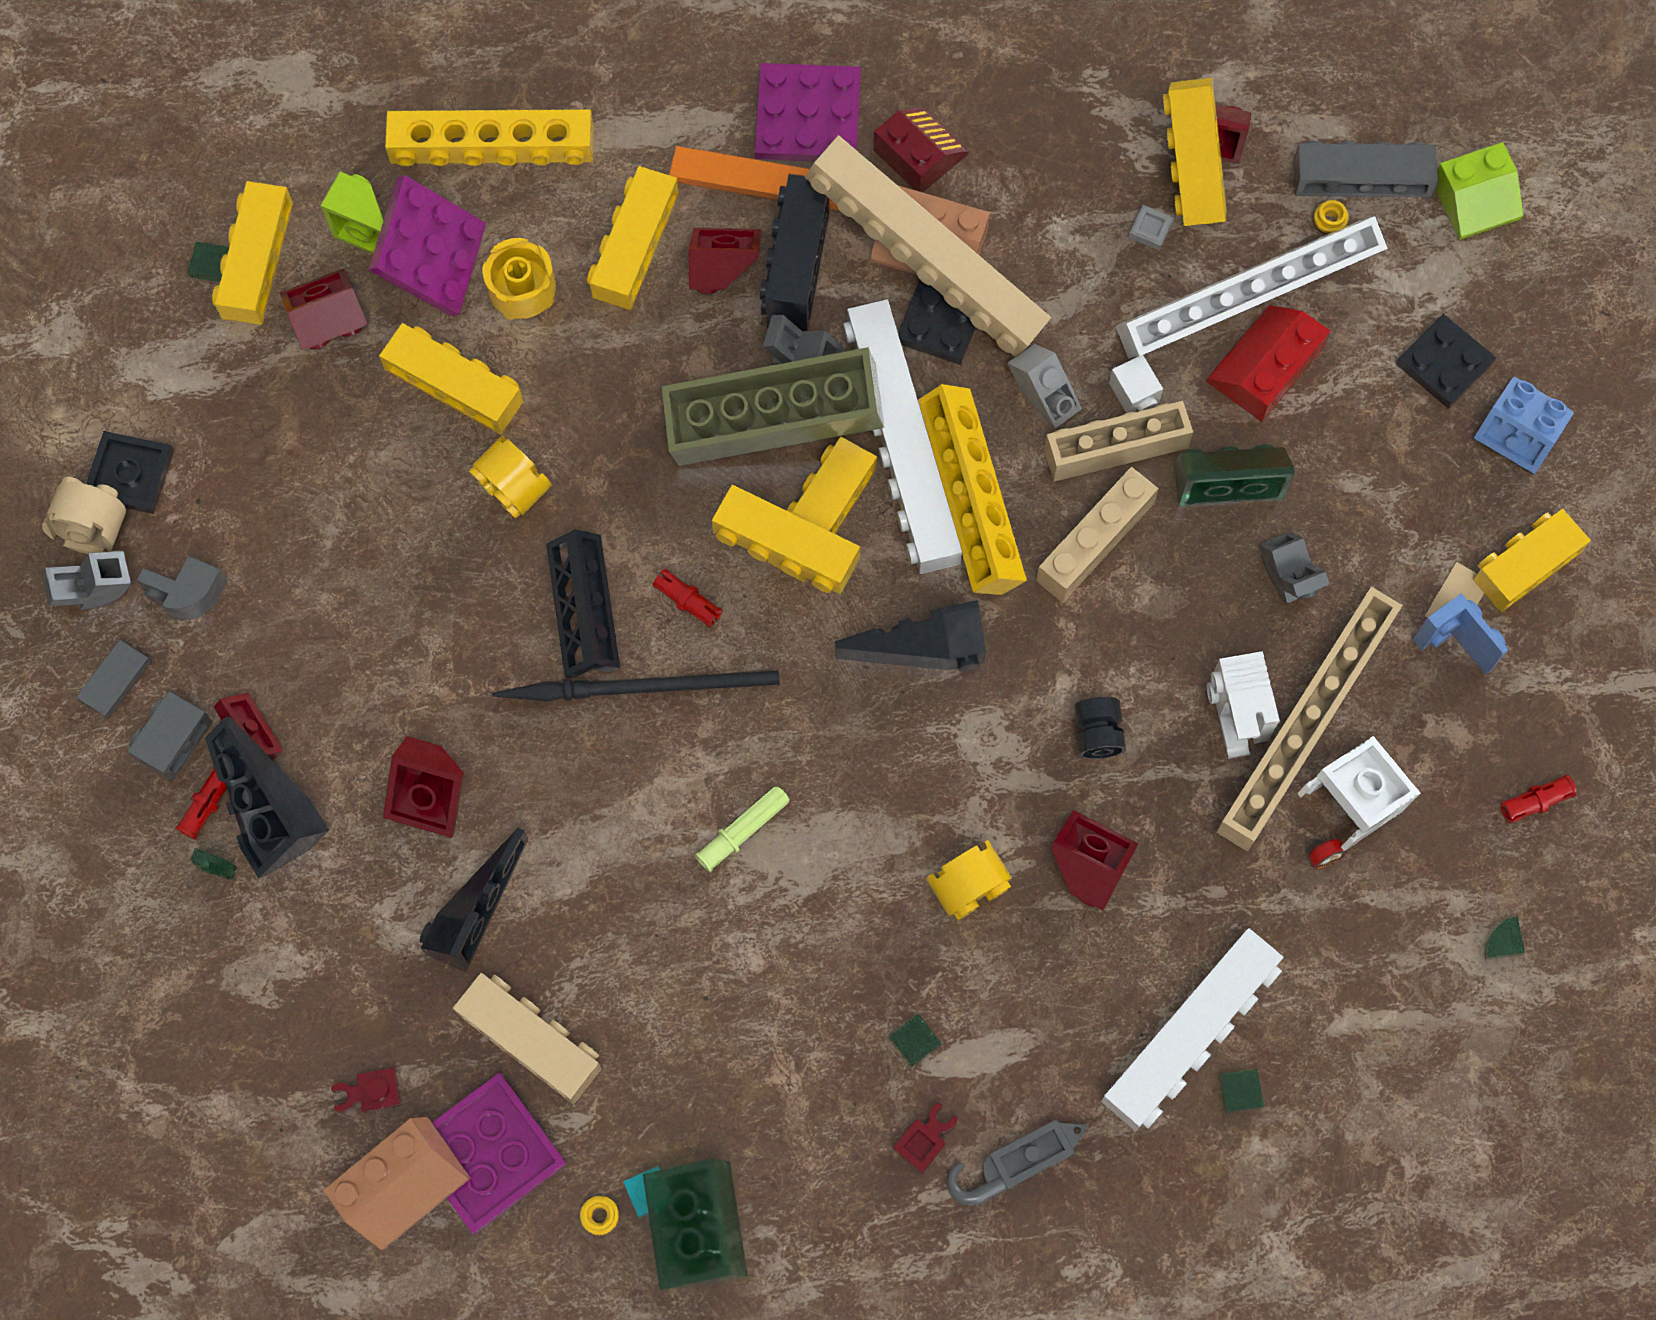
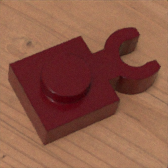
[331,1067,402,1114]
[893,1102,958,1174]

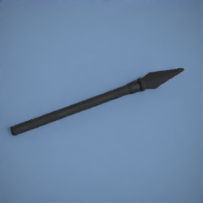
[492,670,780,702]

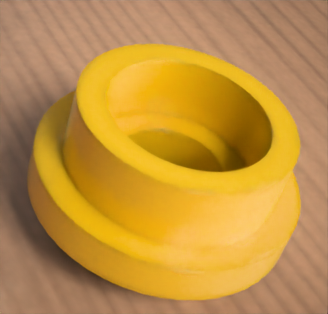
[1314,200,1349,234]
[580,1196,619,1235]

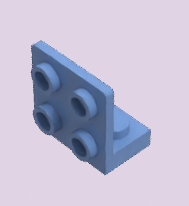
[1474,377,1574,474]
[1413,593,1508,674]

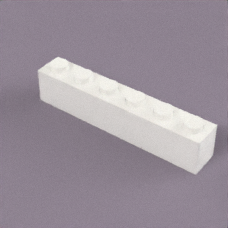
[1101,928,1284,1132]

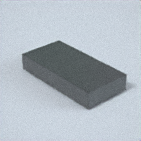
[76,640,152,719]

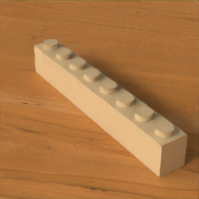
[805,135,1051,357]
[1216,587,1403,852]

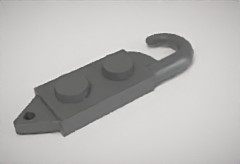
[946,1119,1087,1206]

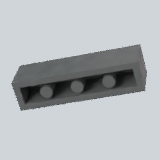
[1294,141,1438,198]

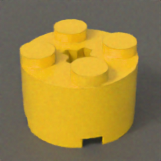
[482,238,556,319]
[469,435,553,519]
[925,840,1012,921]

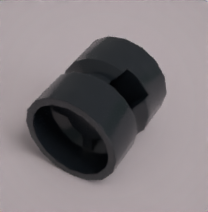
[1073,697,1126,759]

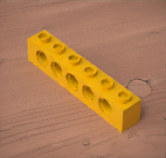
[385,110,594,166]
[918,384,1027,595]

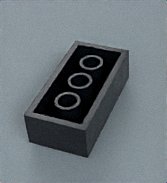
[760,174,830,331]

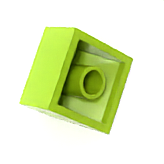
[1435,142,1523,240]
[320,172,383,254]

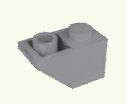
[1007,344,1082,429]

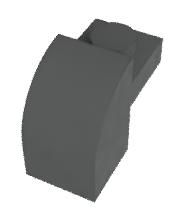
[763,315,843,365]
[1258,531,1330,603]
[42,551,131,610]
[137,556,228,620]

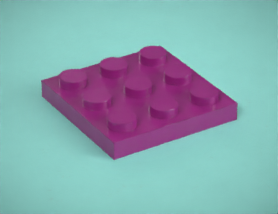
[755,63,861,162]
[368,175,486,316]
[432,1072,567,1235]

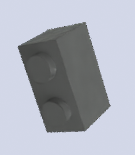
[127,691,213,782]

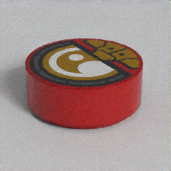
[1308,839,1347,870]

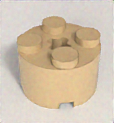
[42,477,126,554]

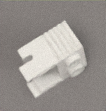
[1206,651,1279,759]
[1298,736,1420,851]

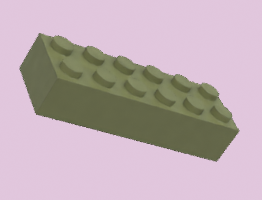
[661,347,885,466]

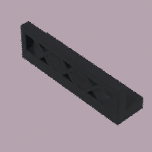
[546,529,620,679]

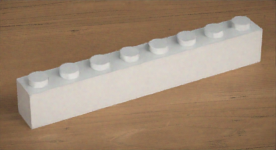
[1115,216,1388,358]
[842,299,962,574]

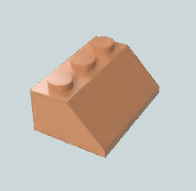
[870,186,990,275]
[323,1117,471,1250]

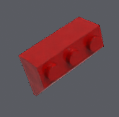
[1206,305,1331,422]

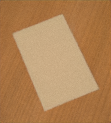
[1425,562,1484,618]

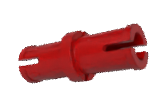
[653,568,723,628]
[175,767,227,840]
[1500,774,1577,824]

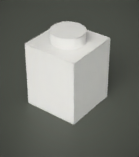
[1109,355,1163,413]

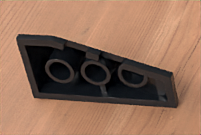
[835,600,986,672]
[205,716,329,879]
[420,828,529,972]

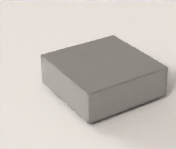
[1129,205,1174,251]

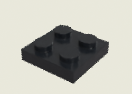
[898,280,976,365]
[1396,313,1497,409]
[86,431,174,514]

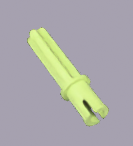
[695,786,789,873]

